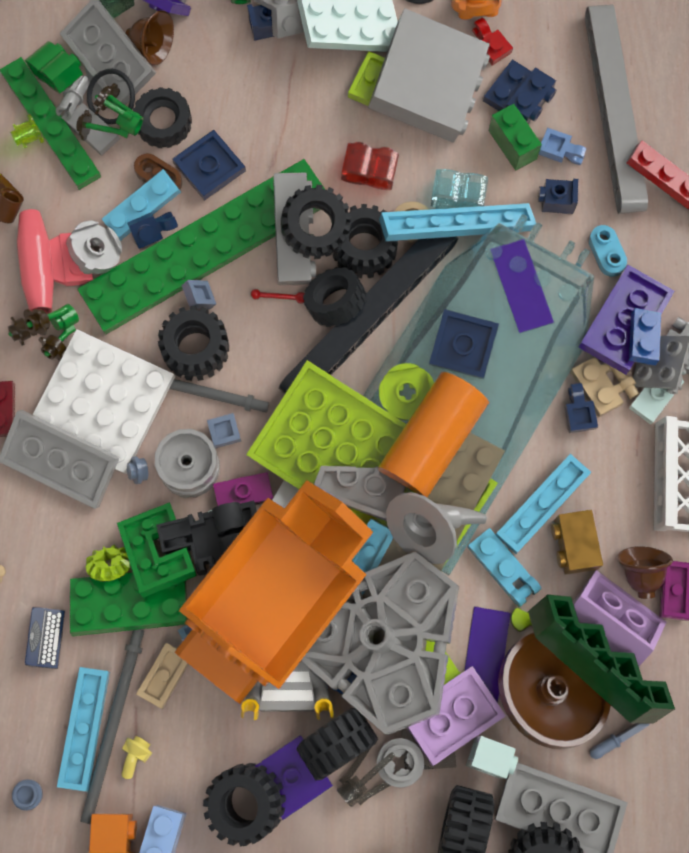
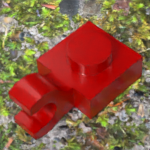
[472,17,513,66]

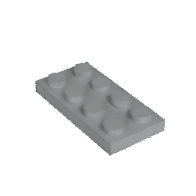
[60,0,156,105]
[0,410,120,509]
[494,763,628,853]

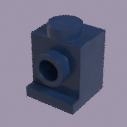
[247,4,274,41]
[538,178,579,214]

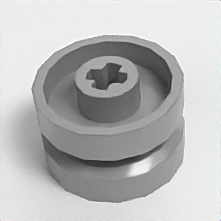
[155,429,220,498]

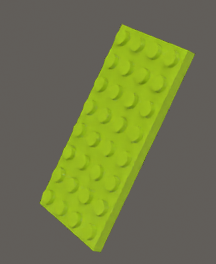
[246,360,498,569]

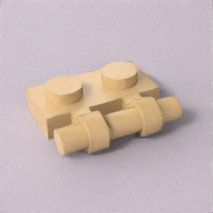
[570,357,640,418]

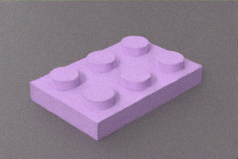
[407,666,506,766]

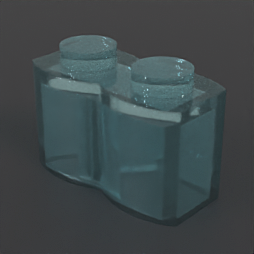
[431,169,488,209]

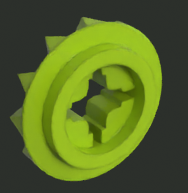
[85,544,131,581]

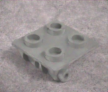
[633,336,689,394]

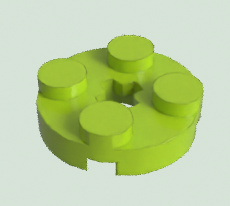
[379,363,434,421]

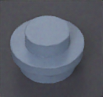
[126,456,148,484]
[12,779,43,810]

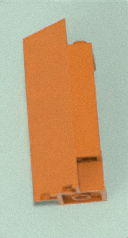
[174,480,373,704]

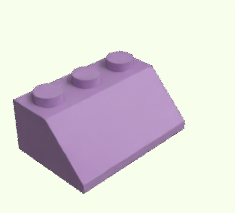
[573,570,666,666]

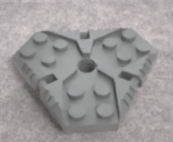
[301,552,459,735]

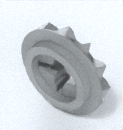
[376,738,424,787]

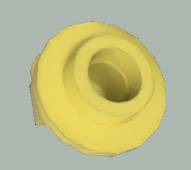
[121,736,152,779]

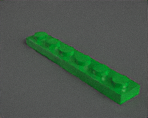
[0,57,101,190]

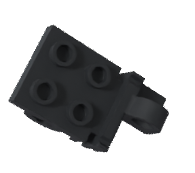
[156,500,257,576]

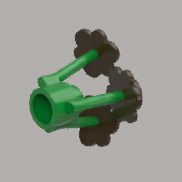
[76,83,144,141]

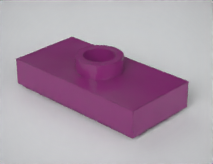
[213,472,273,506]
[659,561,689,621]

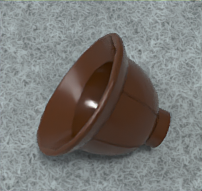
[125,11,174,65]
[617,546,673,599]

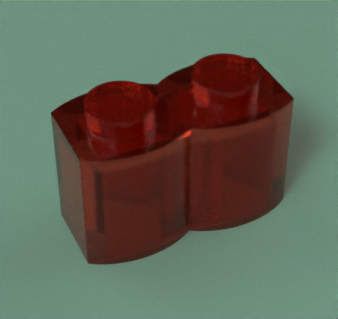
[341,142,399,190]

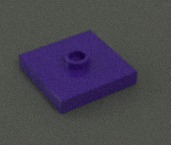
[143,0,191,16]
[256,735,333,820]

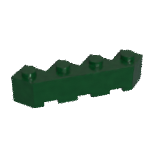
[528,594,675,724]

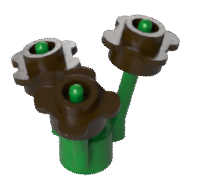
[8,304,79,361]

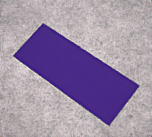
[490,239,554,333]
[464,606,511,703]

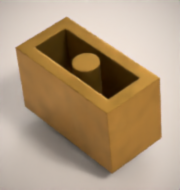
[551,510,603,575]

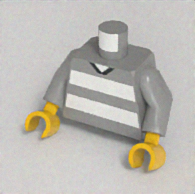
[241,662,334,720]

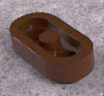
[134,153,182,189]

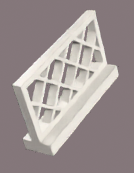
[654,416,689,532]

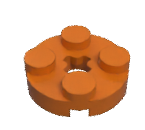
[451,0,502,20]

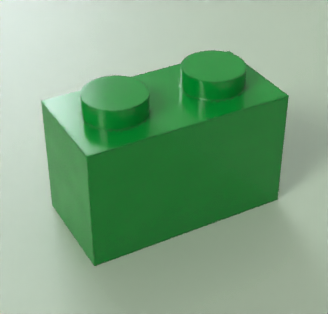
[488,104,542,171]

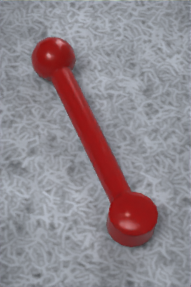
[251,289,305,304]

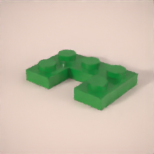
[117,502,197,598]

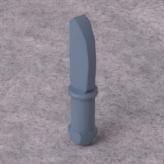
[590,723,650,760]

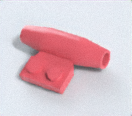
[17,209,93,314]

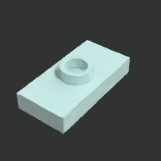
[629,380,684,424]

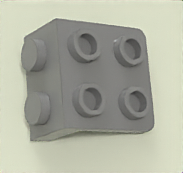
[253,0,304,38]

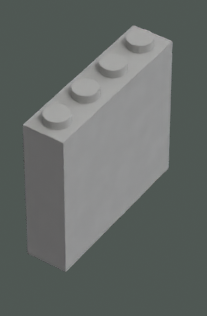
[368,8,490,142]

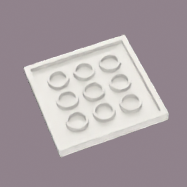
[33,329,175,474]

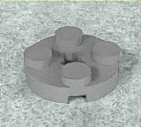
[66,221,122,274]

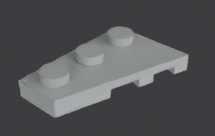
[314,466,406,521]

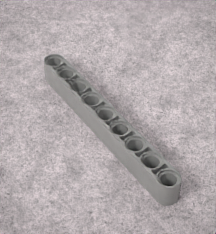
[585,4,648,214]

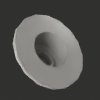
[386,492,487,564]

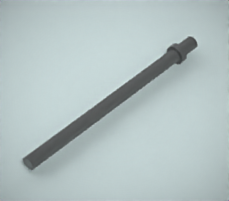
[169,379,269,413]
[80,630,145,824]

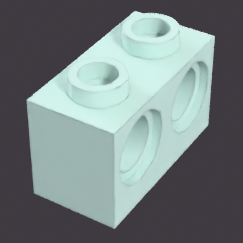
[466,736,518,779]

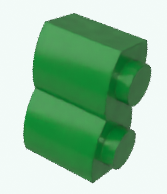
[25,41,83,94]

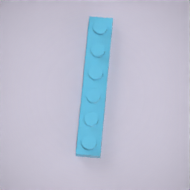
[379,203,537,241]

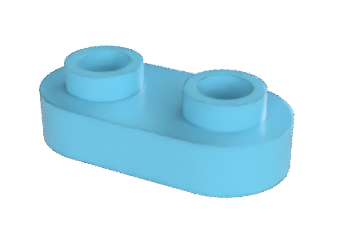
[589,225,627,277]

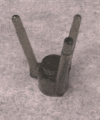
[336,747,395,807]

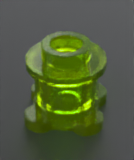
[10,114,44,149]

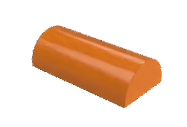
[378,372,489,497]

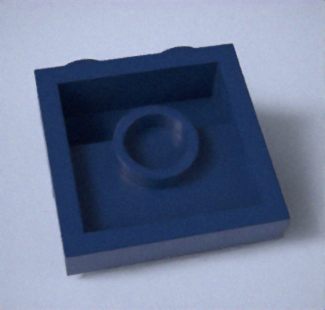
[483,59,557,124]

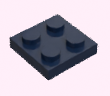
[172,130,246,201]
[429,309,499,379]

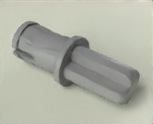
[56,76,90,120]

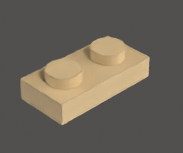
[136,643,189,709]

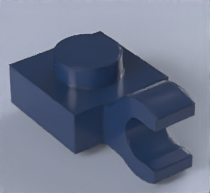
[127,212,178,249]
[564,383,598,433]

